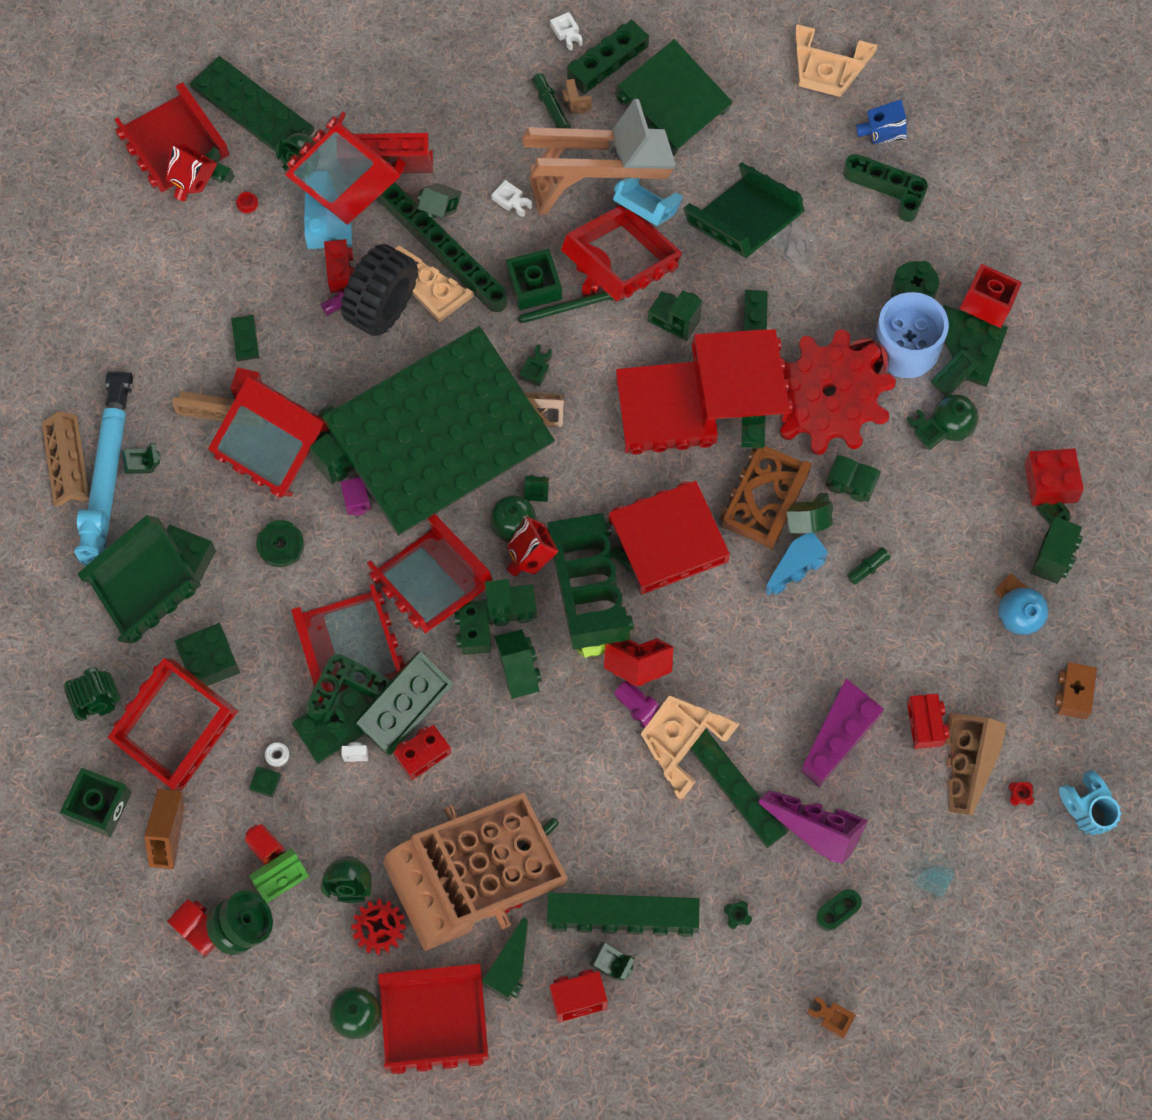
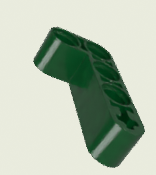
[843,154,928,222]

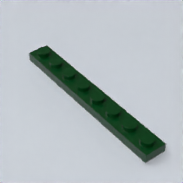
[741,290,768,448]

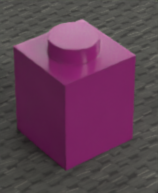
[340,477,371,516]

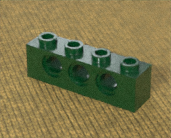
[567,19,649,95]

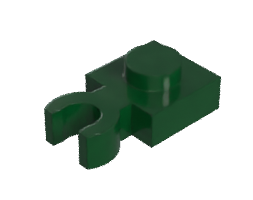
[519,344,552,387]
[907,409,947,450]

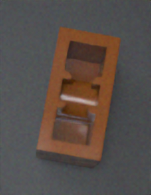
[1055,662,1097,720]

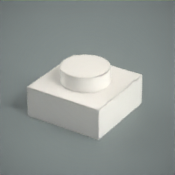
[342,742,369,762]

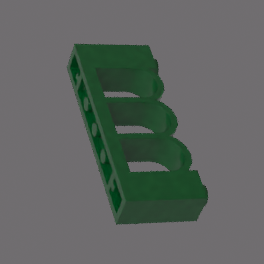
[547,513,634,650]

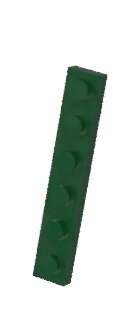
[690,728,787,848]

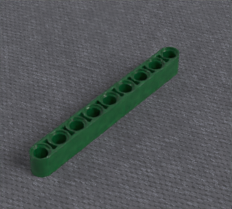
[376,182,507,312]

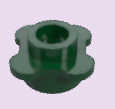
[724,901,752,929]

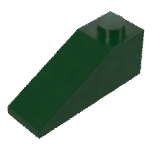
[482,917,528,1002]

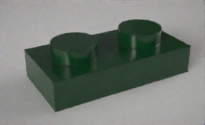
[231,315,260,362]

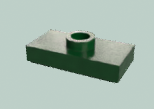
[930,348,980,396]

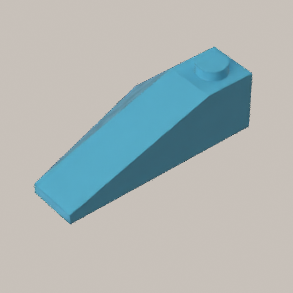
[304,170,352,249]

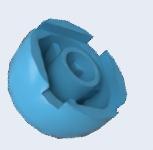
[998,587,1049,635]

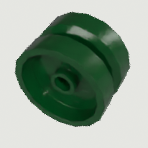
[206,890,273,955]

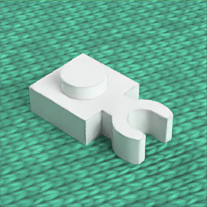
[550,12,582,51]
[491,180,532,217]

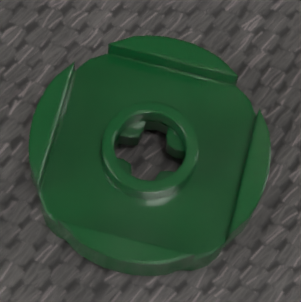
[256,520,304,567]

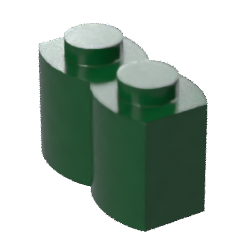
[826,455,881,502]

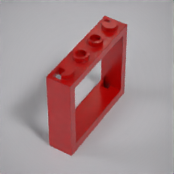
[561,205,682,302]
[107,658,239,790]

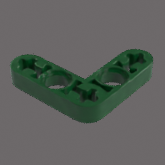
[305,654,390,719]

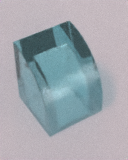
[915,866,956,898]

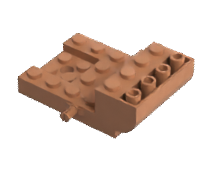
[383,792,568,952]

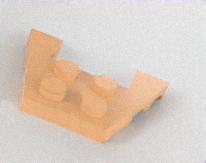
[795,24,878,97]
[641,696,739,799]

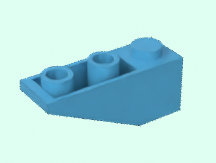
[765,532,828,596]

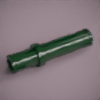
[531,73,571,129]

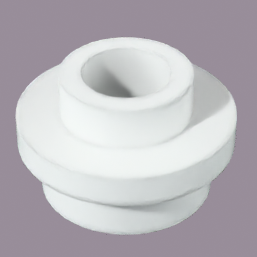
[265,742,290,767]

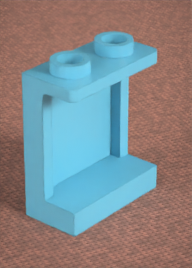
[613,178,683,226]

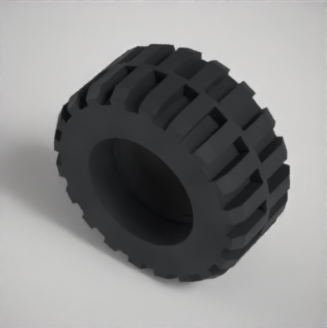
[341,244,418,336]

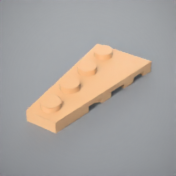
[395,246,474,322]

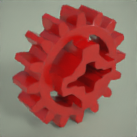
[351,899,407,956]

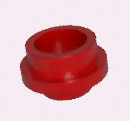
[236,192,259,214]

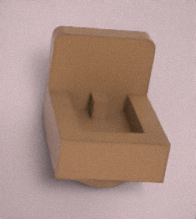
[562,79,592,114]

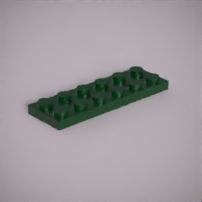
[189,56,315,151]

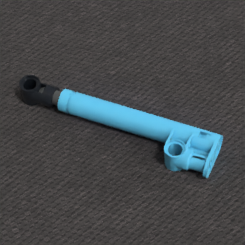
[74,371,133,565]

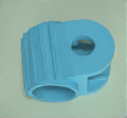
[1059,770,1122,835]

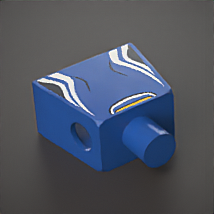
[856,99,907,144]

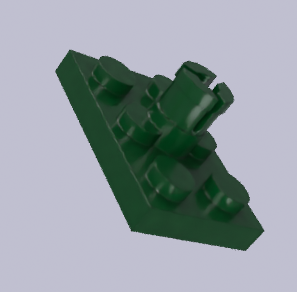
[292,687,368,764]

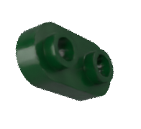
[816,889,862,931]

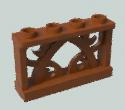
[720,446,812,550]

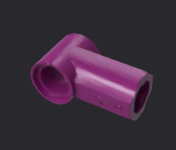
[614,681,660,729]

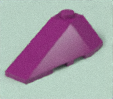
[759,790,868,864]

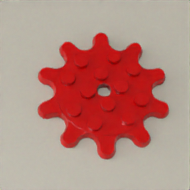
[780,329,896,455]

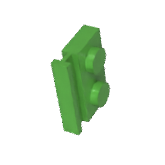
[249,848,309,903]

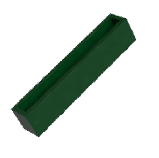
[547,892,700,937]

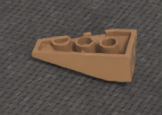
[946,713,1007,816]

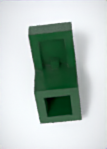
[787,493,833,533]

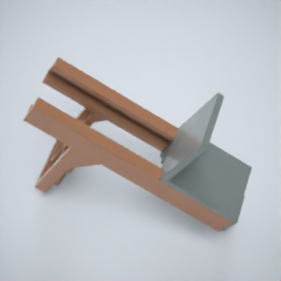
[522,99,676,215]

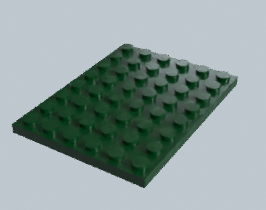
[322,326,555,536]

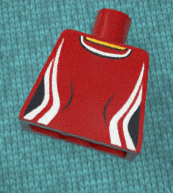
[166,144,217,201]
[506,516,558,577]

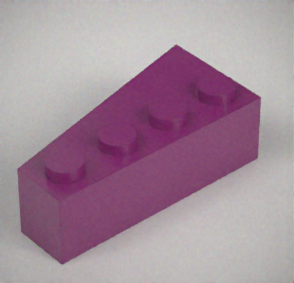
[801,678,884,788]

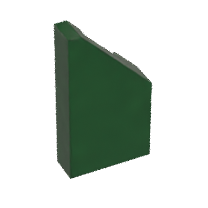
[1036,502,1070,525]

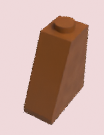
[144,789,184,869]

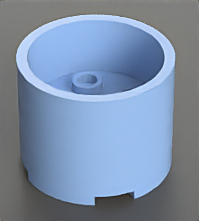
[873,292,949,378]

